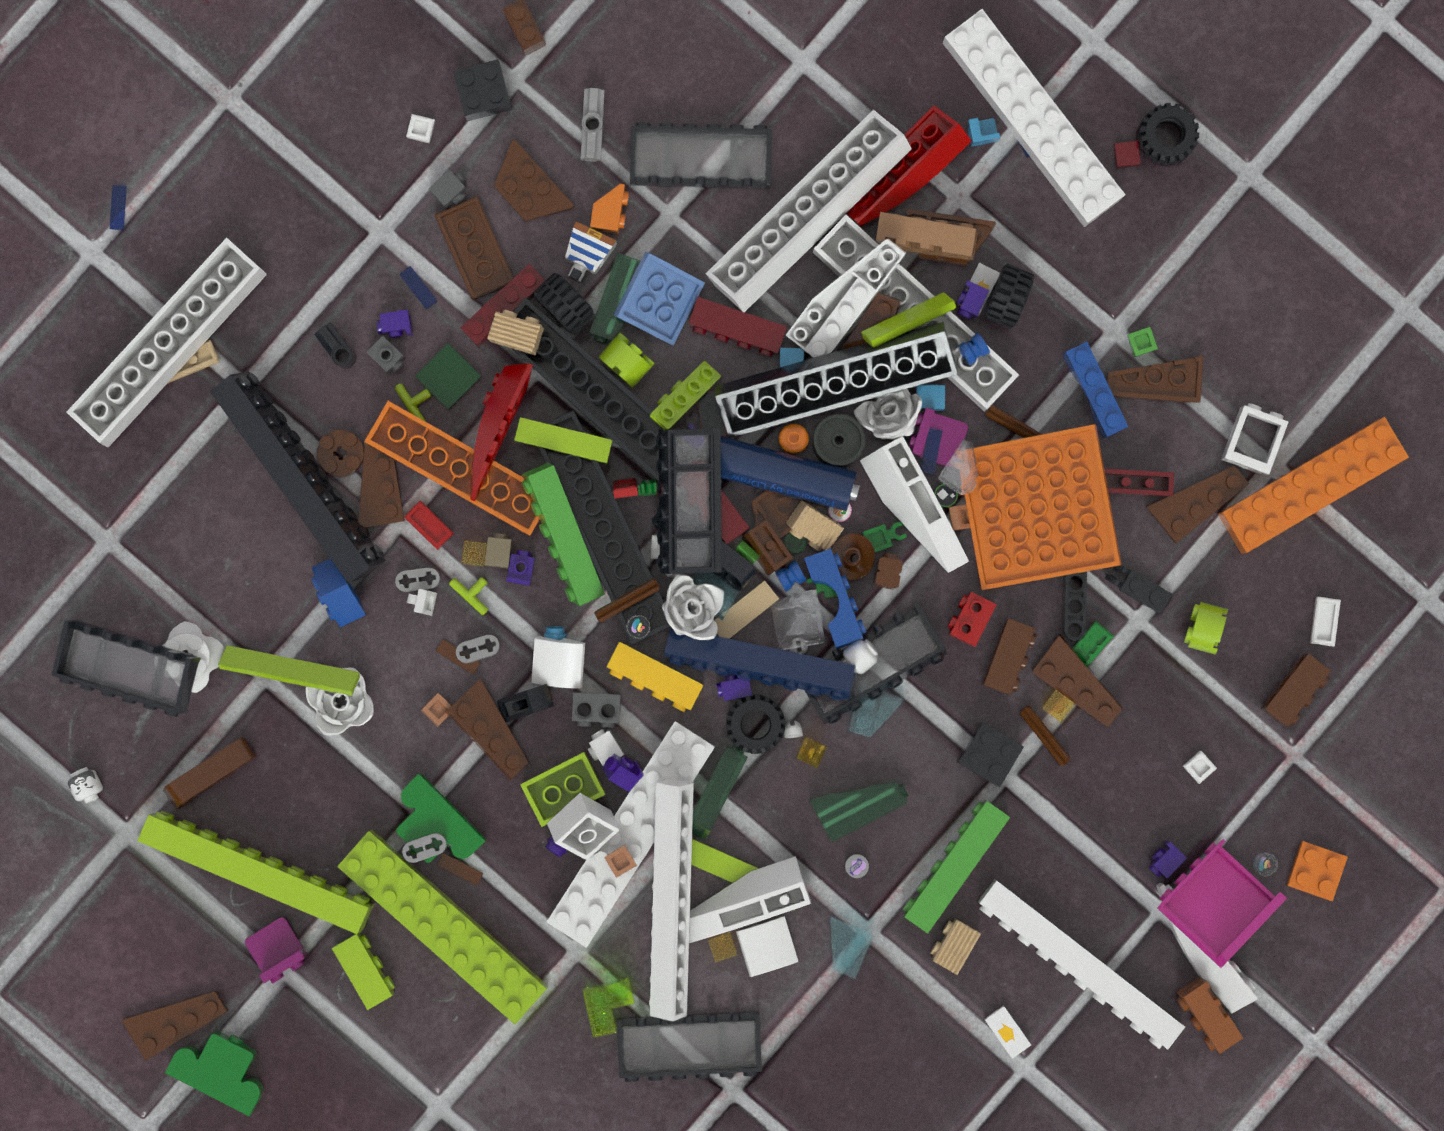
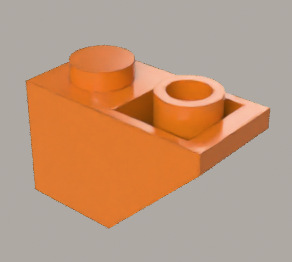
[590,184,629,234]

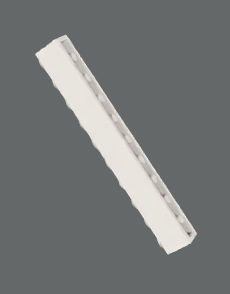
[649,779,694,1021]
[977,879,1185,1049]

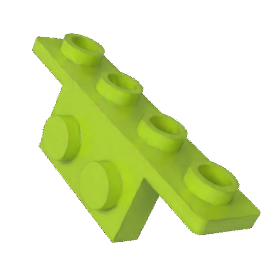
[650,361,721,429]

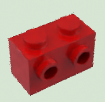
[947,592,997,647]

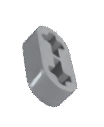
[395,568,441,592]
[456,635,500,664]
[402,833,447,863]

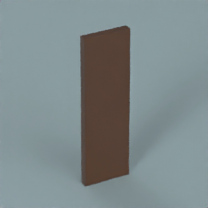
[436,639,481,675]
[437,853,483,886]

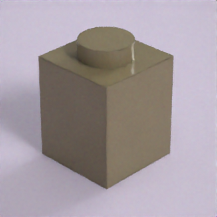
[485,533,513,568]

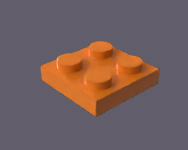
[1286,841,1348,901]

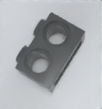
[572,692,621,728]

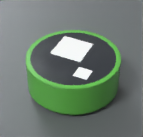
[934,484,958,508]

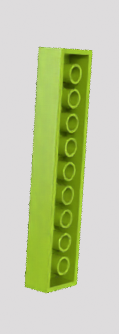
[137,810,374,934]
[337,830,548,1025]

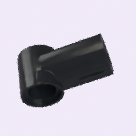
[314,323,356,369]

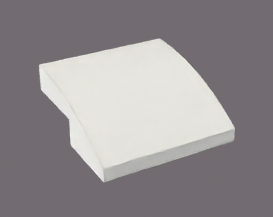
[532,636,585,688]
[736,916,798,977]

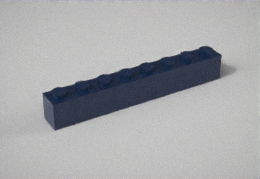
[664,627,856,701]

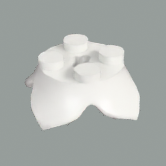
[853,388,922,439]
[662,574,724,640]
[155,621,225,693]
[306,668,374,736]

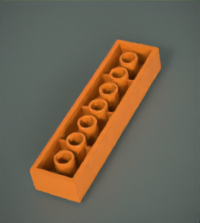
[364,401,540,536]
[1218,417,1409,554]

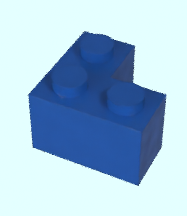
[311,559,366,627]

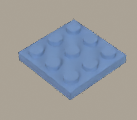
[614,251,705,346]

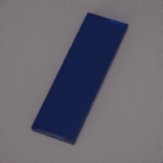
[109,185,127,230]
[399,266,437,310]
[921,428,942,475]

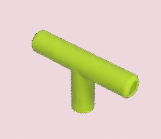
[394,383,431,422]
[449,577,488,615]

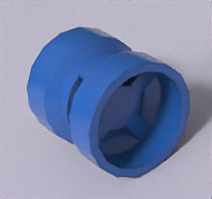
[957,333,990,366]
[775,561,806,592]

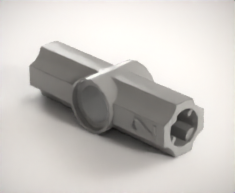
[581,88,605,162]

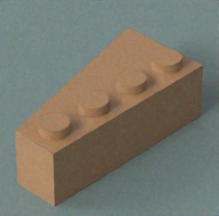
[876,212,978,261]

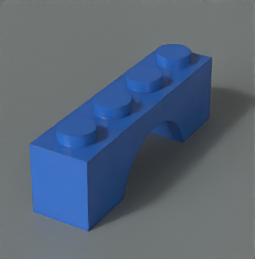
[1063,342,1128,439]
[804,549,866,649]

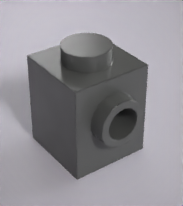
[429,170,467,209]
[366,336,405,374]

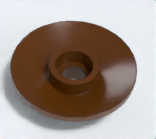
[831,534,875,580]

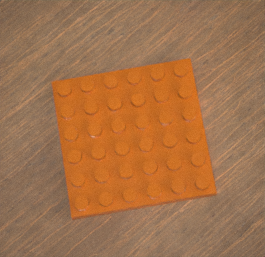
[957,424,1122,590]

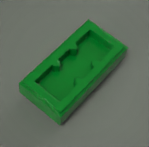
[1072,620,1114,667]

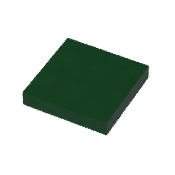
[415,344,482,410]

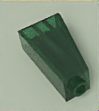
[590,253,640,345]
[692,746,748,841]
[809,781,909,842]

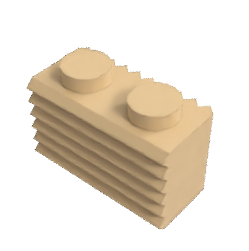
[488,310,544,355]
[786,500,844,551]
[930,918,981,975]

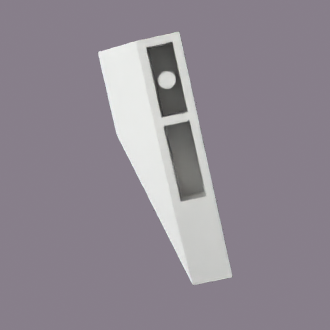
[786,238,906,358]
[860,436,969,573]
[689,856,811,943]
[1156,883,1258,1014]

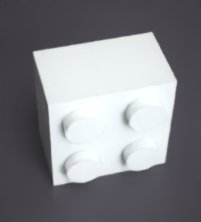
[547,793,620,860]

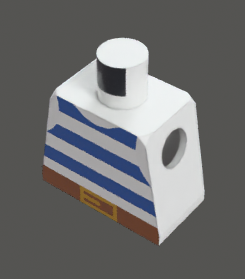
[565,221,617,282]

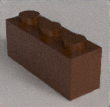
[982,618,1037,695]
[1261,653,1331,727]

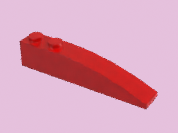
[846,105,972,226]
[470,363,533,501]

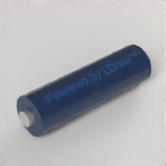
[721,436,860,512]

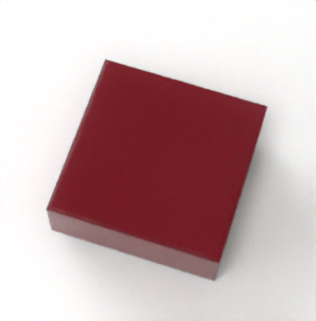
[1114,141,1141,168]

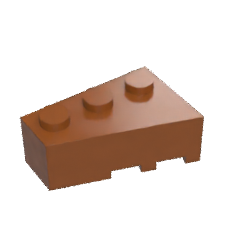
[1176,977,1243,1054]

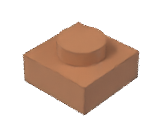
[949,505,970,531]
[420,693,451,727]
[604,845,637,878]

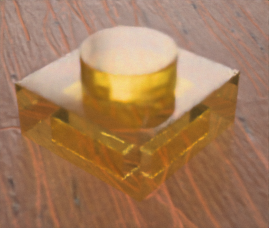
[461,540,487,567]
[1041,689,1075,722]
[796,737,827,768]
[708,932,738,963]

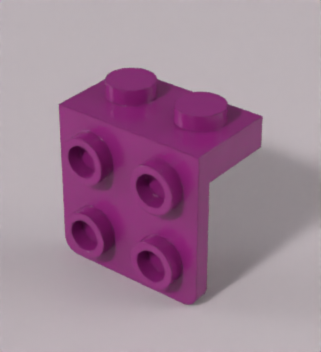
[908,408,968,468]
[245,917,309,984]

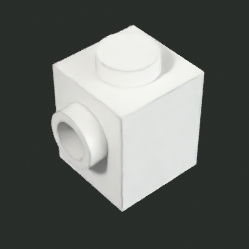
[588,729,624,766]

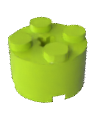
[598,332,655,388]
[1184,602,1228,655]

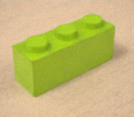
[332,933,395,1010]

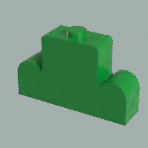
[396,773,487,863]
[165,1031,264,1116]

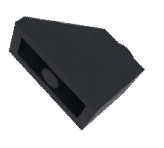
[497,684,554,722]

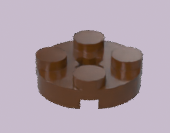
[317,430,364,477]

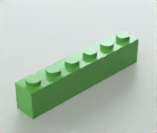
[522,463,605,606]
[903,800,1010,934]

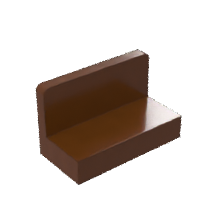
[742,520,793,576]

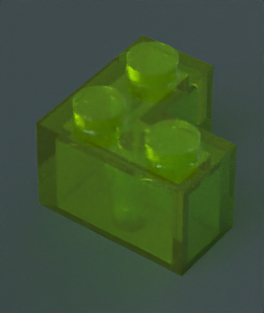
[582,977,635,1038]

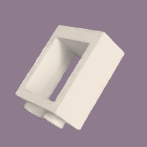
[1221,403,1288,476]

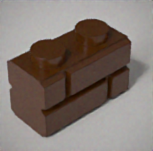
[503,0,546,56]
[873,553,903,590]

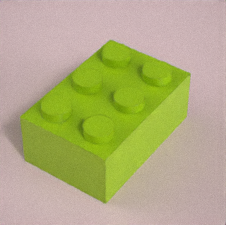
[520,752,606,827]

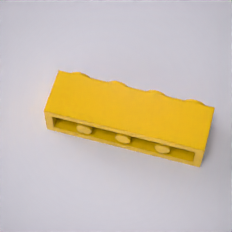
[607,642,703,712]

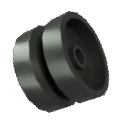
[812,414,865,468]

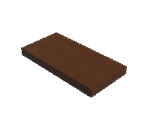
[435,196,513,301]

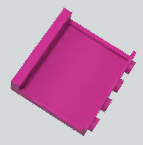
[1157,839,1287,968]

